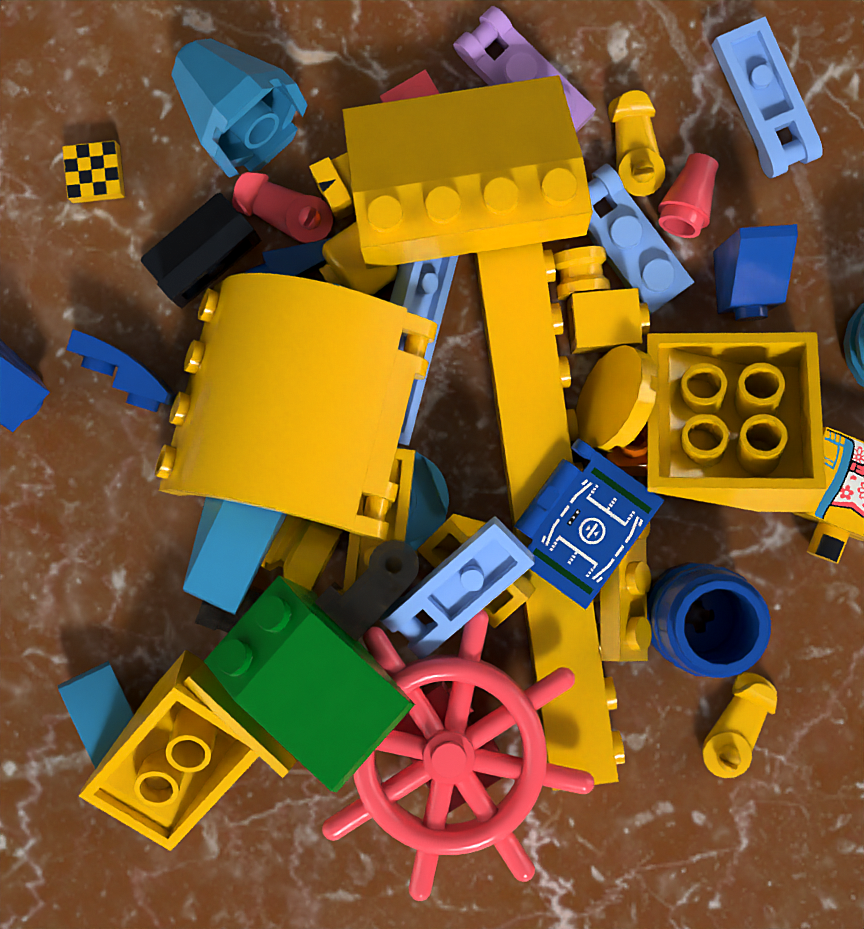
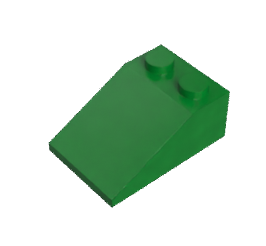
[204,575,415,793]

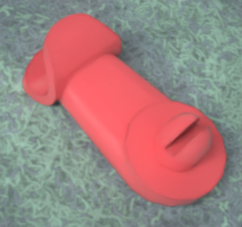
[232,172,333,244]

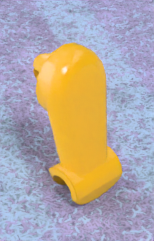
[607,90,666,197]
[702,672,777,778]

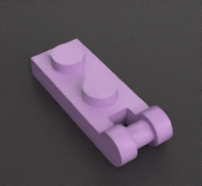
[453,6,596,133]

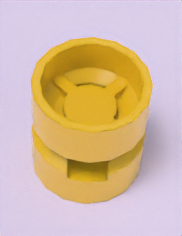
[261,514,344,591]

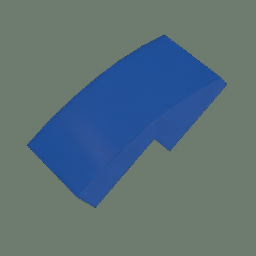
[66,329,176,412]

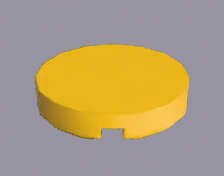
[575,345,657,454]

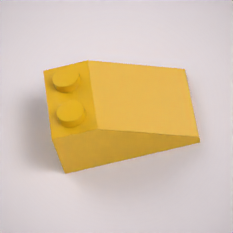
[79,650,259,851]

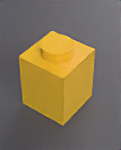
[566,288,650,354]

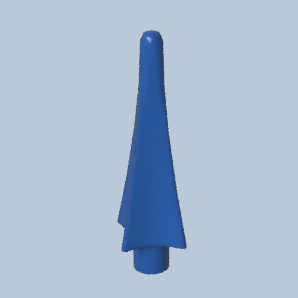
[245,238,331,277]

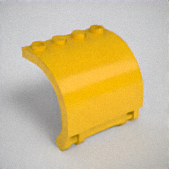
[155,273,438,541]

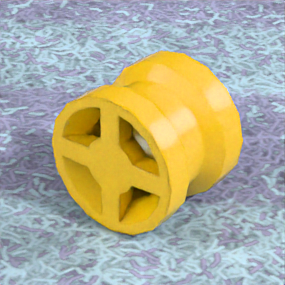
[553,246,611,300]

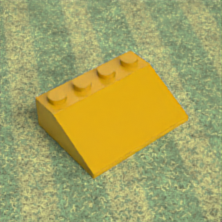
[342,75,593,269]

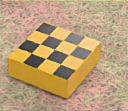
[62,141,125,203]

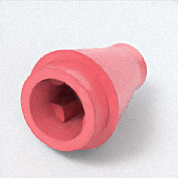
[658,153,719,238]

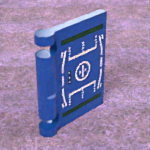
[514,438,665,609]

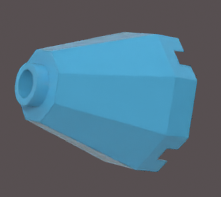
[171,38,308,177]

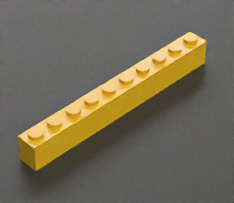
[474,242,625,791]

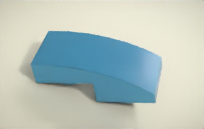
[57,661,134,769]

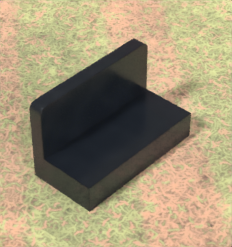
[141,193,262,309]

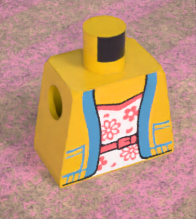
[792,427,864,564]

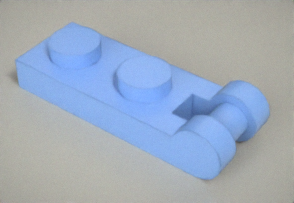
[711,17,823,179]
[587,163,694,316]
[380,516,535,659]

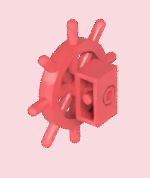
[322,609,594,901]

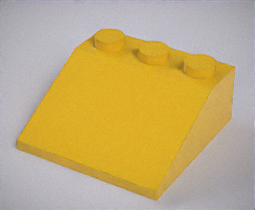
[647,332,826,512]

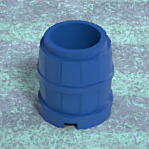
[647,562,771,678]

